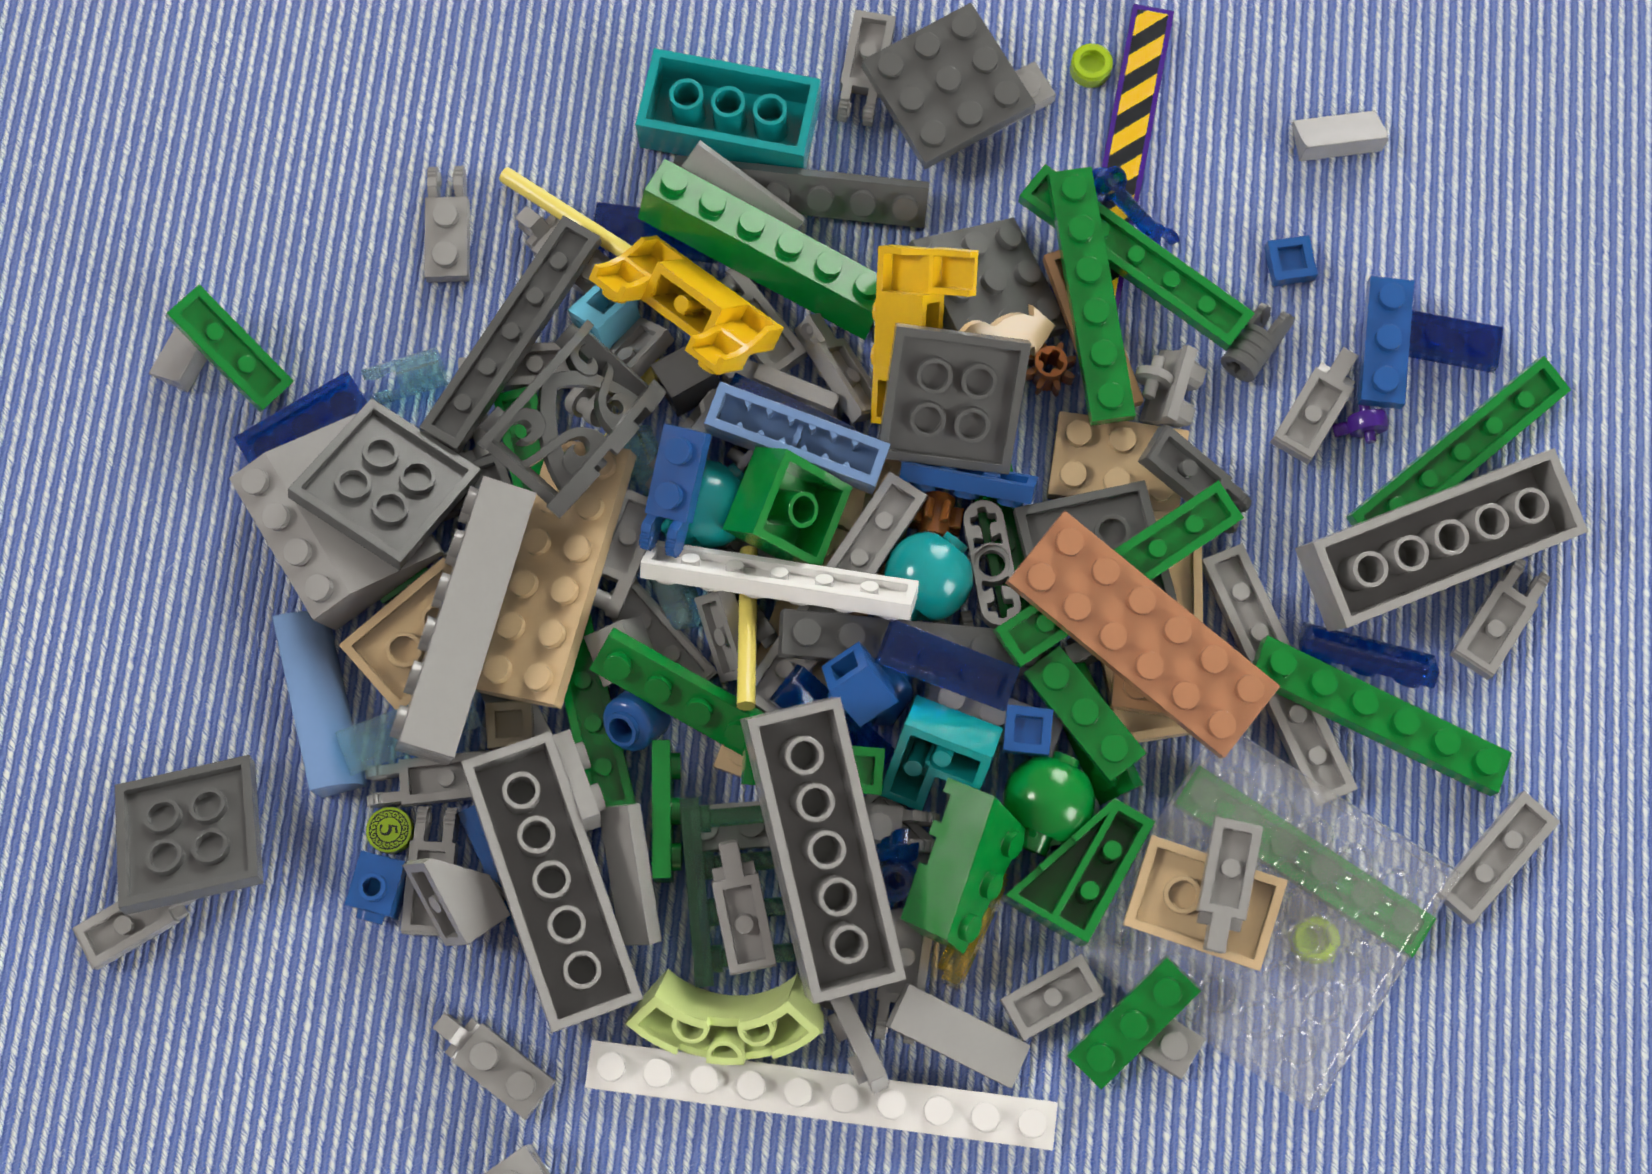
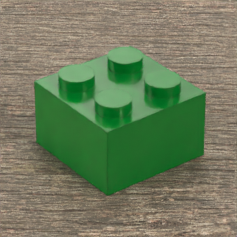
[722,446,853,566]

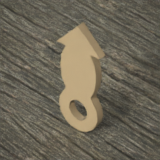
[959,304,1056,357]

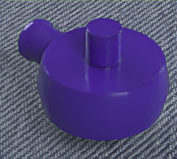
[1332,405,1389,444]

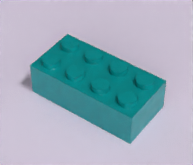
[635,48,821,169]

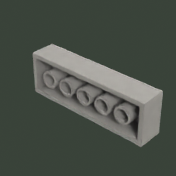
[1295,448,1588,631]
[389,476,537,766]
[740,697,906,1004]
[461,731,643,1033]

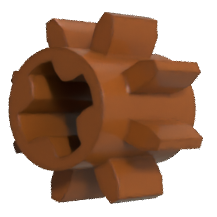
[1025,342,1076,397]
[909,491,964,537]

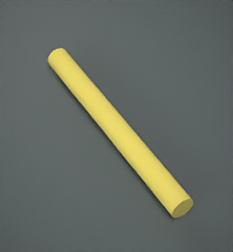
[499,167,632,257]
[737,546,758,711]

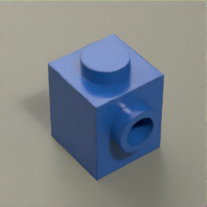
[822,641,898,727]
[344,850,407,925]

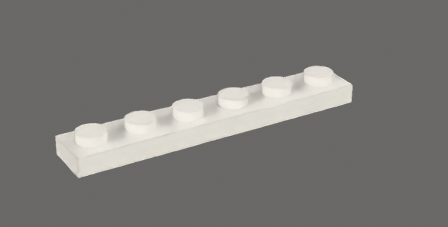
[640,540,919,621]

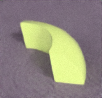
[625,969,824,1065]

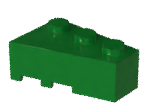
[900,778,1027,954]
[1001,798,1156,948]

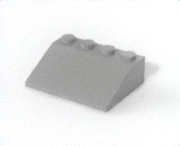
[229,414,444,630]

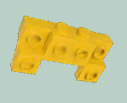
[589,236,784,375]
[870,244,978,424]

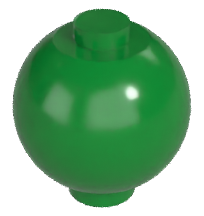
[1002,751,1095,857]

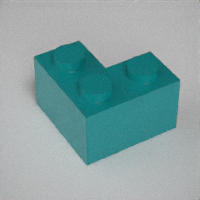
[880,695,1003,811]

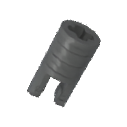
[1221,302,1296,382]

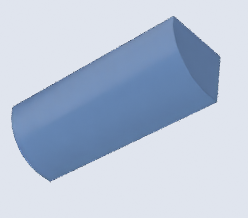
[704,382,891,494]
[272,611,367,798]

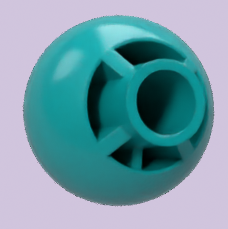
[661,460,744,549]
[884,531,973,621]

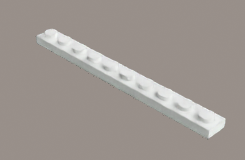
[585,1040,1058,1151]

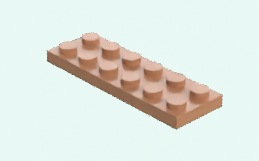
[1005,511,1280,759]

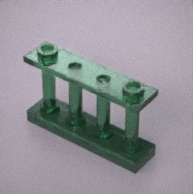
[680,795,800,988]

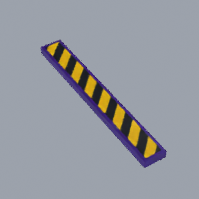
[1096,4,1174,311]

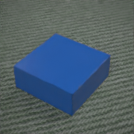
[1264,235,1318,287]
[1002,704,1053,757]

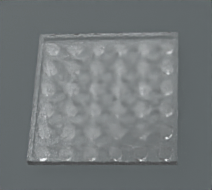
[1073,735,1461,1112]

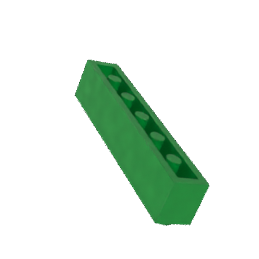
[638,159,877,340]

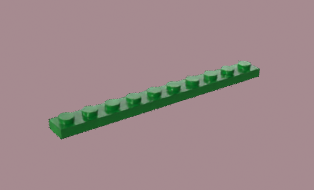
[494,387,636,807]

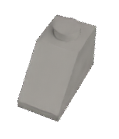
[402,858,510,946]

